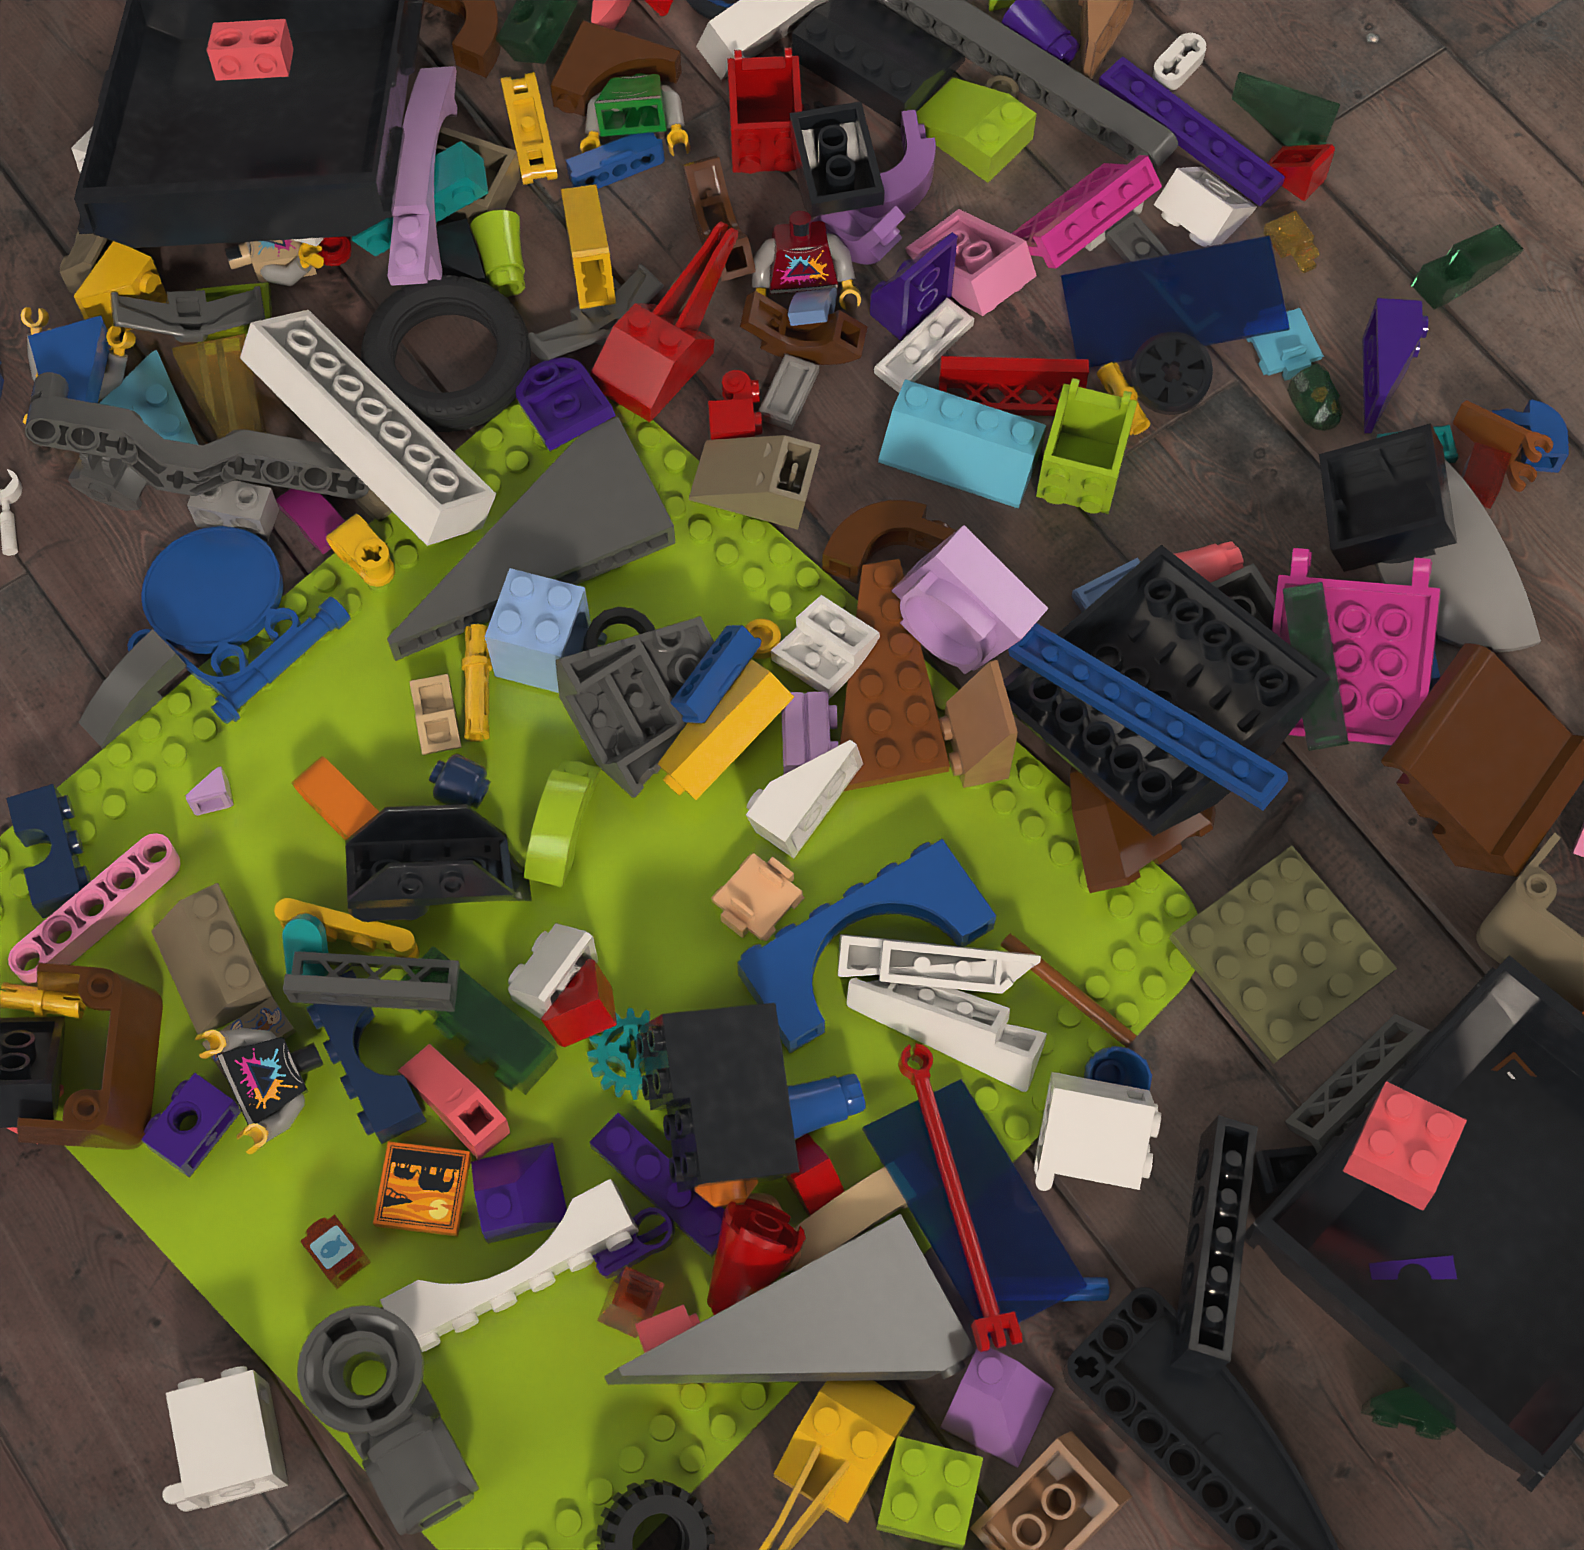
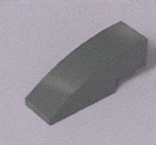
[79,629,187,748]

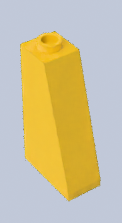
[561,184,616,309]
[658,659,794,800]

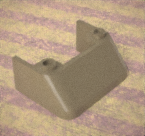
[1476,833,1584,1013]

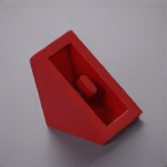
[1267,144,1335,202]
[541,959,617,1047]
[785,1133,845,1216]

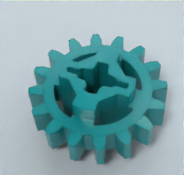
[587,1008,650,1100]

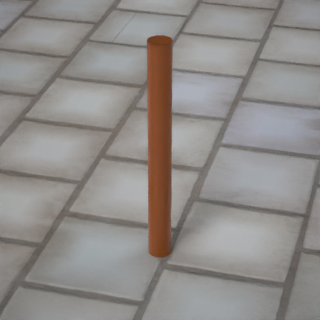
[1000,933,1137,1048]

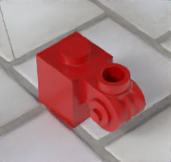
[708,370,762,440]

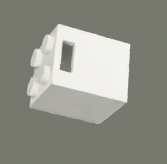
[1034,1072,1161,1191]
[163,1366,289,1512]

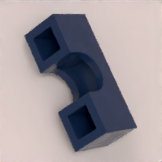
[6,784,91,918]

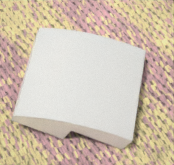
[771,595,880,699]

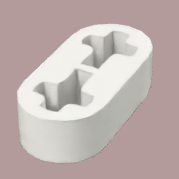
[1152,33,1206,91]

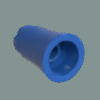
[787,1074,866,1139]

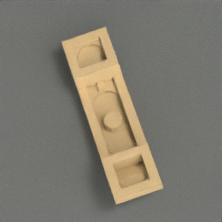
[793,1151,938,1271]

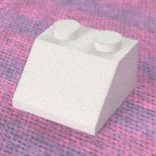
[1154,167,1257,247]
[508,923,599,1019]

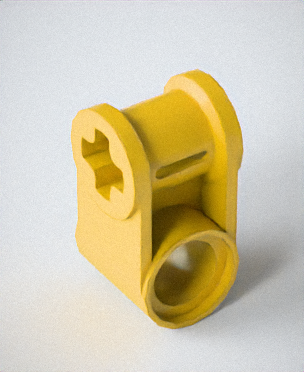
[326,513,395,587]

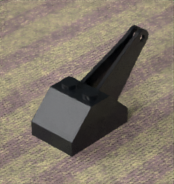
[790,101,885,217]

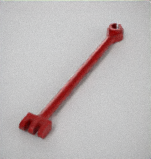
[898,1043,1022,1352]

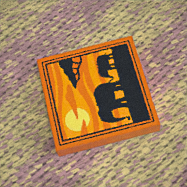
[373,1141,472,1237]

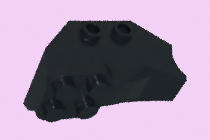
[345,804,532,922]

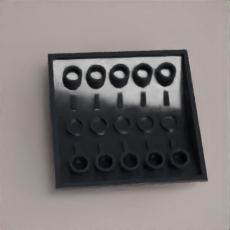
[1003,545,1330,836]

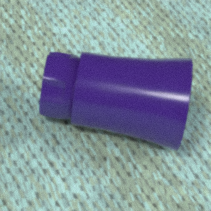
[1001,0,1080,65]

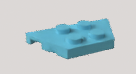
[99,350,198,445]

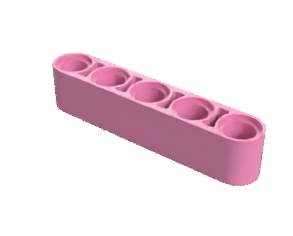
[8,833,181,987]

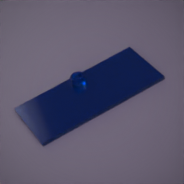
[1061,236,1290,368]
[862,1079,1088,1340]

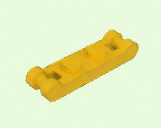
[500,72,558,185]
[274,898,420,958]

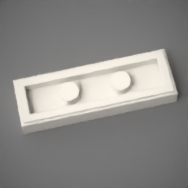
[874,298,974,393]

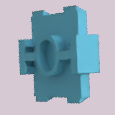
[1243,305,1324,381]

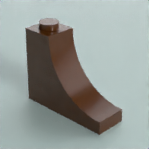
[551,20,682,117]

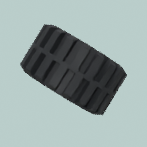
[597,1479,715,1550]

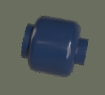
[429,754,491,809]

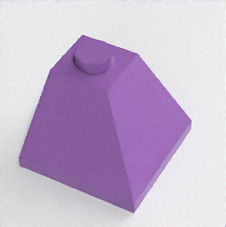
[940,1348,1054,1468]

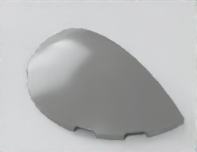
[1376,460,1541,652]

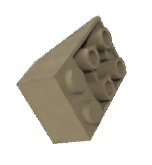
[689,435,820,530]

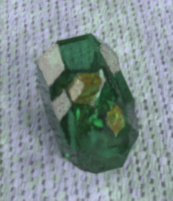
[1287,364,1343,431]

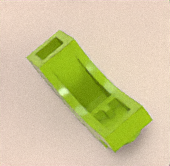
[524,759,600,887]

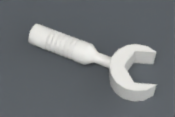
[0,469,23,556]

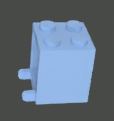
[485,568,607,693]

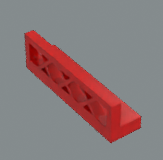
[939,356,1089,416]

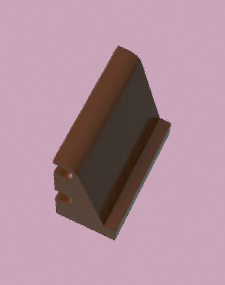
[1381,643,1584,877]

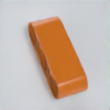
[292,756,379,840]

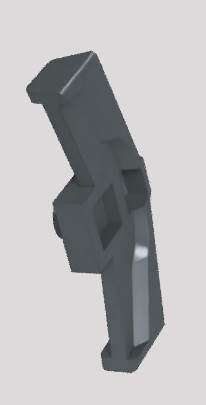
[528,264,664,362]
[110,286,265,343]

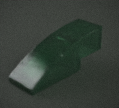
[1410,224,1524,310]

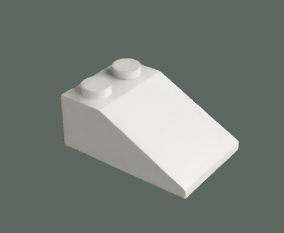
[746,740,863,859]

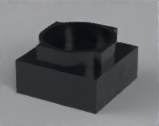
[1319,423,1457,572]

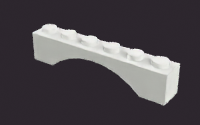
[380,1179,639,1352]

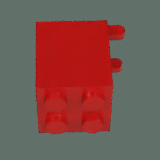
[727,48,802,174]

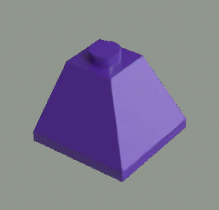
[471,1142,567,1244]

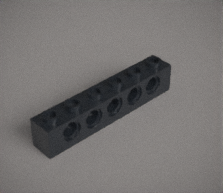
[1170,1115,1258,1378]

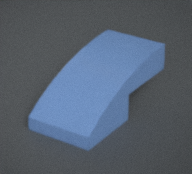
[788,288,837,326]

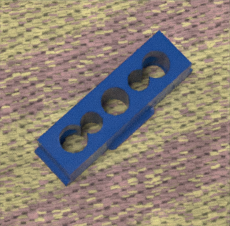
[566,132,665,189]
[670,625,761,723]

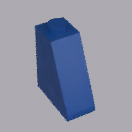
[28,315,111,404]

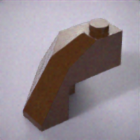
[1070,766,1216,893]

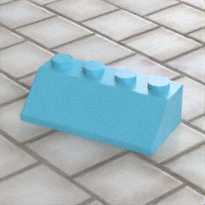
[878,379,1046,509]

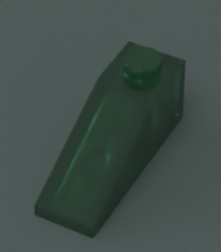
[1232,72,1340,146]

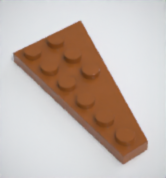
[840,558,950,792]

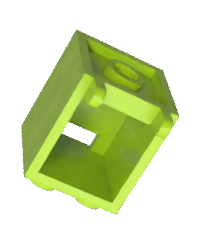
[1036,378,1137,514]

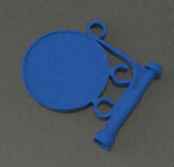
[127,526,351,724]

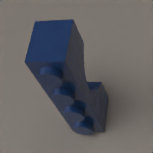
[306,970,427,1144]

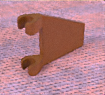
[1453,400,1553,492]

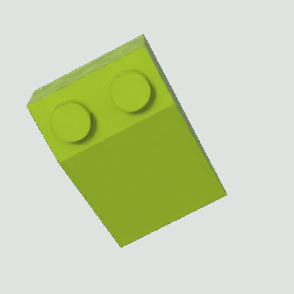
[916,77,1037,183]

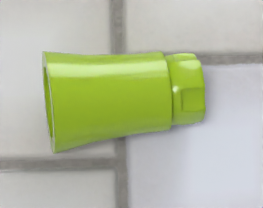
[470,210,525,297]

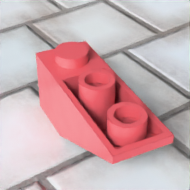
[398,1044,510,1160]

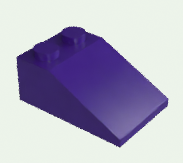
[870,232,958,341]
[1362,298,1428,433]

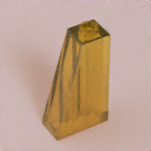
[172,334,266,440]

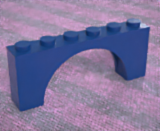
[737,839,996,1053]

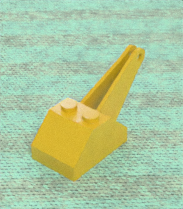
[760,1380,915,1550]

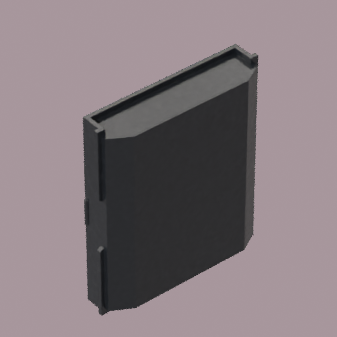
[74,0,425,248]
[1245,955,1584,1492]

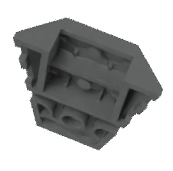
[556,616,714,797]

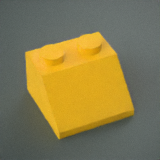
[74,241,167,332]

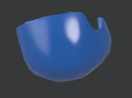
[1084,1046,1152,1090]

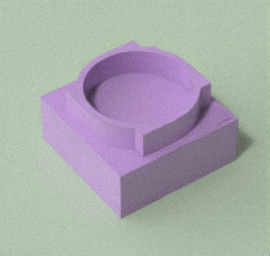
[892,525,1048,674]

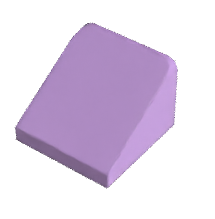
[186,766,234,816]

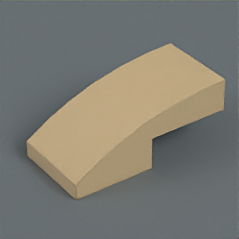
[409,674,462,755]

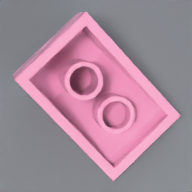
[905,209,1037,316]

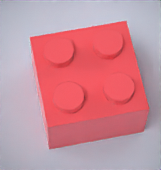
[1343,1081,1467,1211]

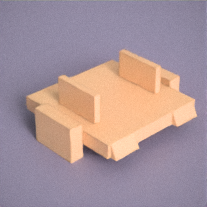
[711,853,804,941]

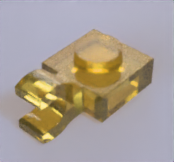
[1263,210,1320,273]

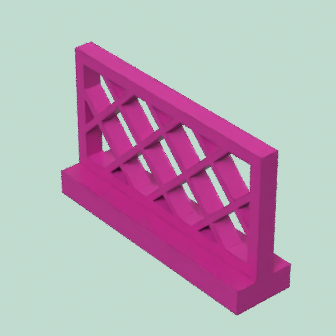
[1011,155,1162,269]

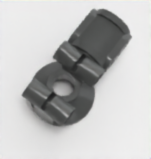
[297,1306,479,1536]

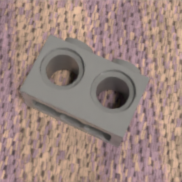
[187,480,279,542]

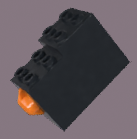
[636,1003,800,1207]

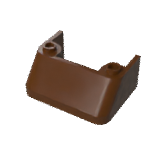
[17,962,163,1150]

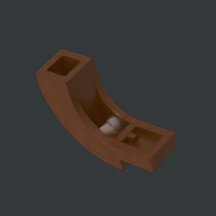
[425,0,501,78]
[682,155,756,282]
[822,500,957,584]

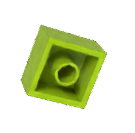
[876,1436,983,1550]

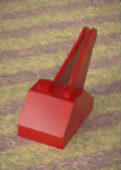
[590,221,739,422]

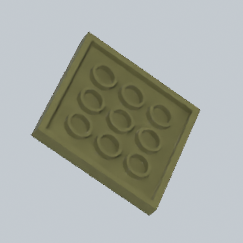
[1169,845,1397,1064]

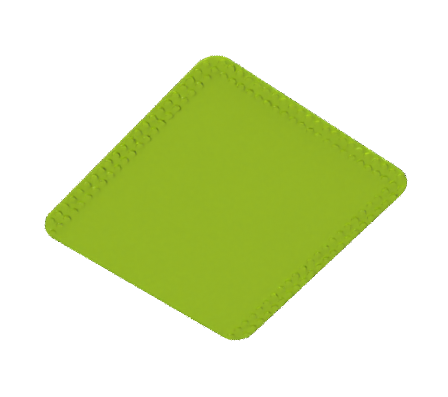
[0,395,1198,1550]

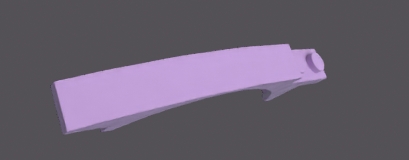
[387,66,457,286]

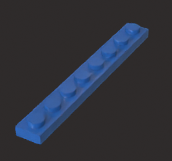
[1008,623,1288,810]

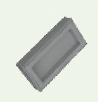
[758,353,819,431]

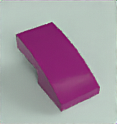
[276,489,345,555]

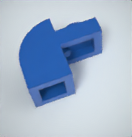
[1492,400,1569,473]

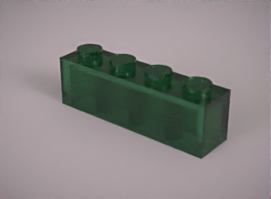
[400,946,558,1095]

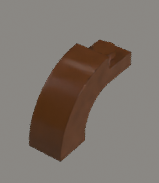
[740,291,868,365]

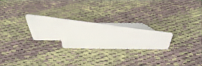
[837,934,1041,994]
[847,977,1047,1092]

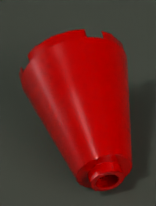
[707,1198,806,1315]

